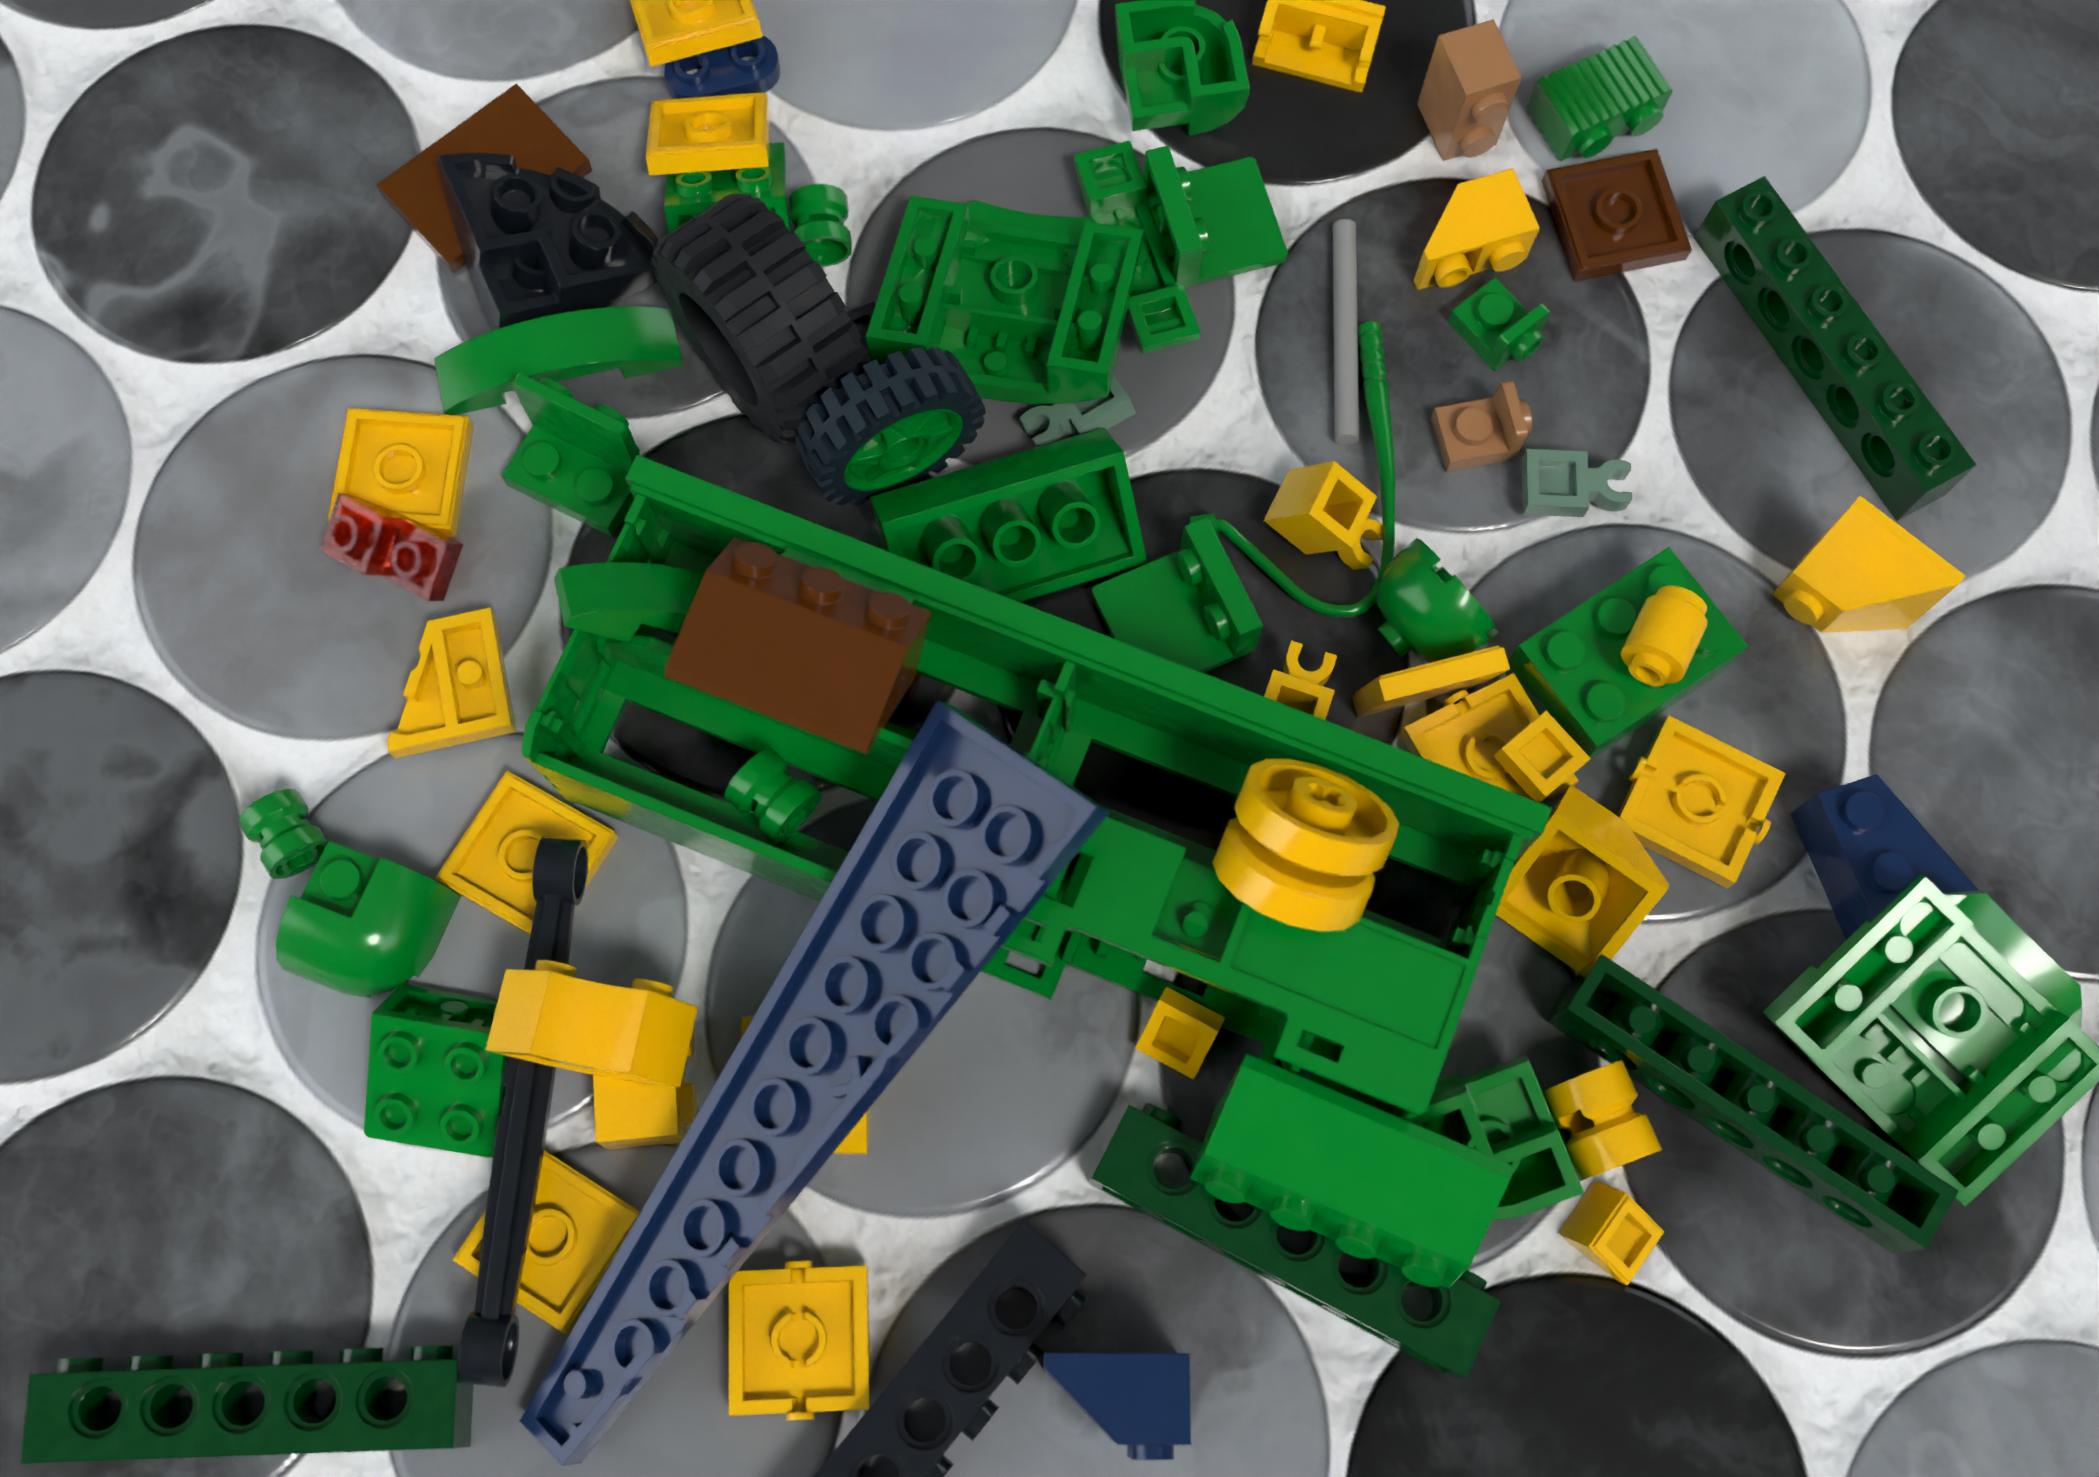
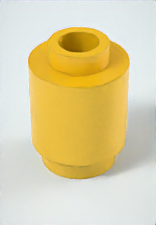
[1621,585,1708,686]

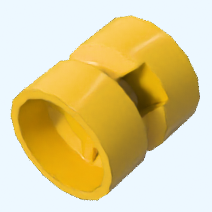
[1542,1060,1662,1181]

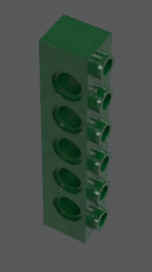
[1694,176,1976,521]
[1548,954,1959,1254]
[1089,1103,1501,1379]
[20,1346,473,1464]

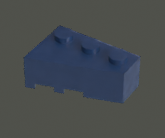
[1790,774,1979,940]

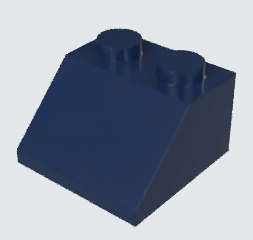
[1043,1353,1191,1460]

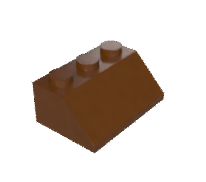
[664,538,932,754]

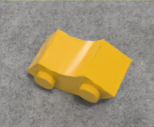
[485,960,698,1088]

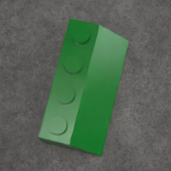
[869,427,1147,602]
[1190,1054,1514,1288]

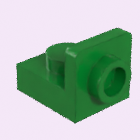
[1447,277,1551,372]

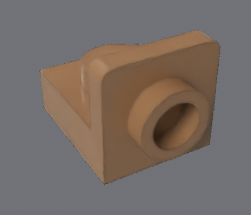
[1431,381,1532,472]

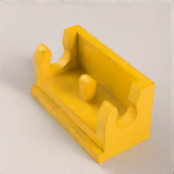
[1252,0,1386,93]

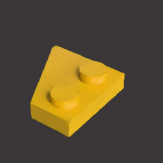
[387,607,517,759]

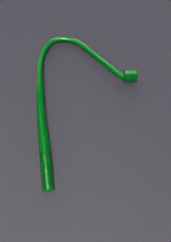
[1190,321,1396,617]

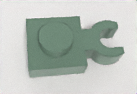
[1019,374,1136,447]
[1521,449,1632,517]

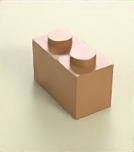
[1417,19,1522,161]

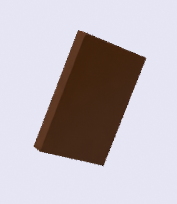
[377,83,593,274]

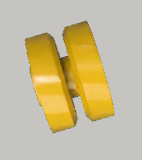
[1213,759,1399,931]

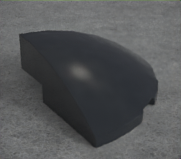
[437,153,659,331]

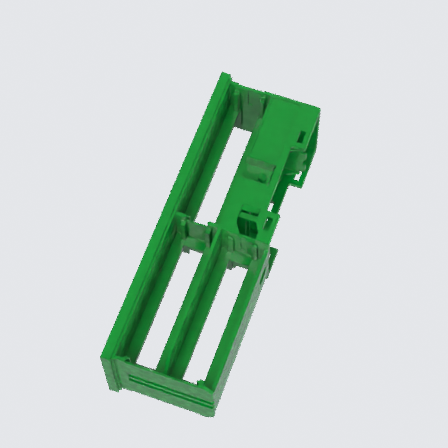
[521,455,1552,1121]

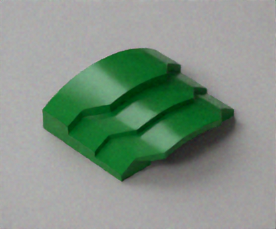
[866,196,1144,404]
[1762,874,2099,1207]

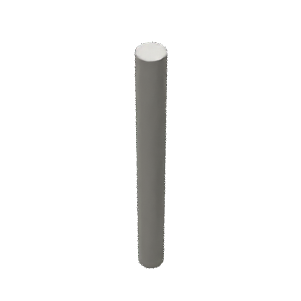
[1333,219,1359,445]

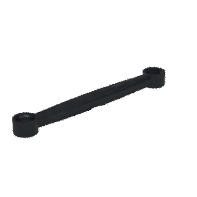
[458,836,588,1387]

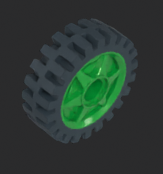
[795,347,986,506]

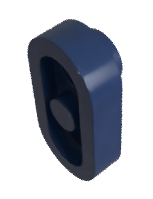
[664,36,780,99]

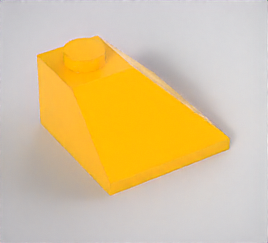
[1772,496,1966,633]
[1496,785,1670,973]

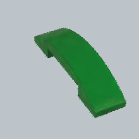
[1074,141,1201,354]
[434,306,684,415]
[554,562,704,643]

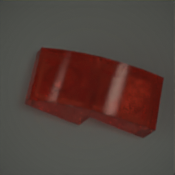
[320,493,463,601]

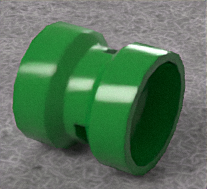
[789,184,852,267]
[724,748,822,844]
[239,789,328,879]

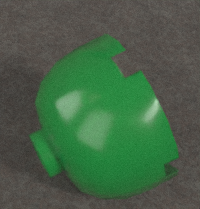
[1376,538,1499,663]

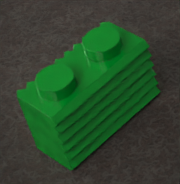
[1527,35,1673,161]

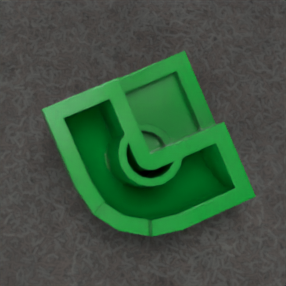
[1115,0,1250,136]
[276,841,461,998]
[1408,1054,1584,1222]

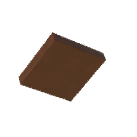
[1542,149,1692,282]

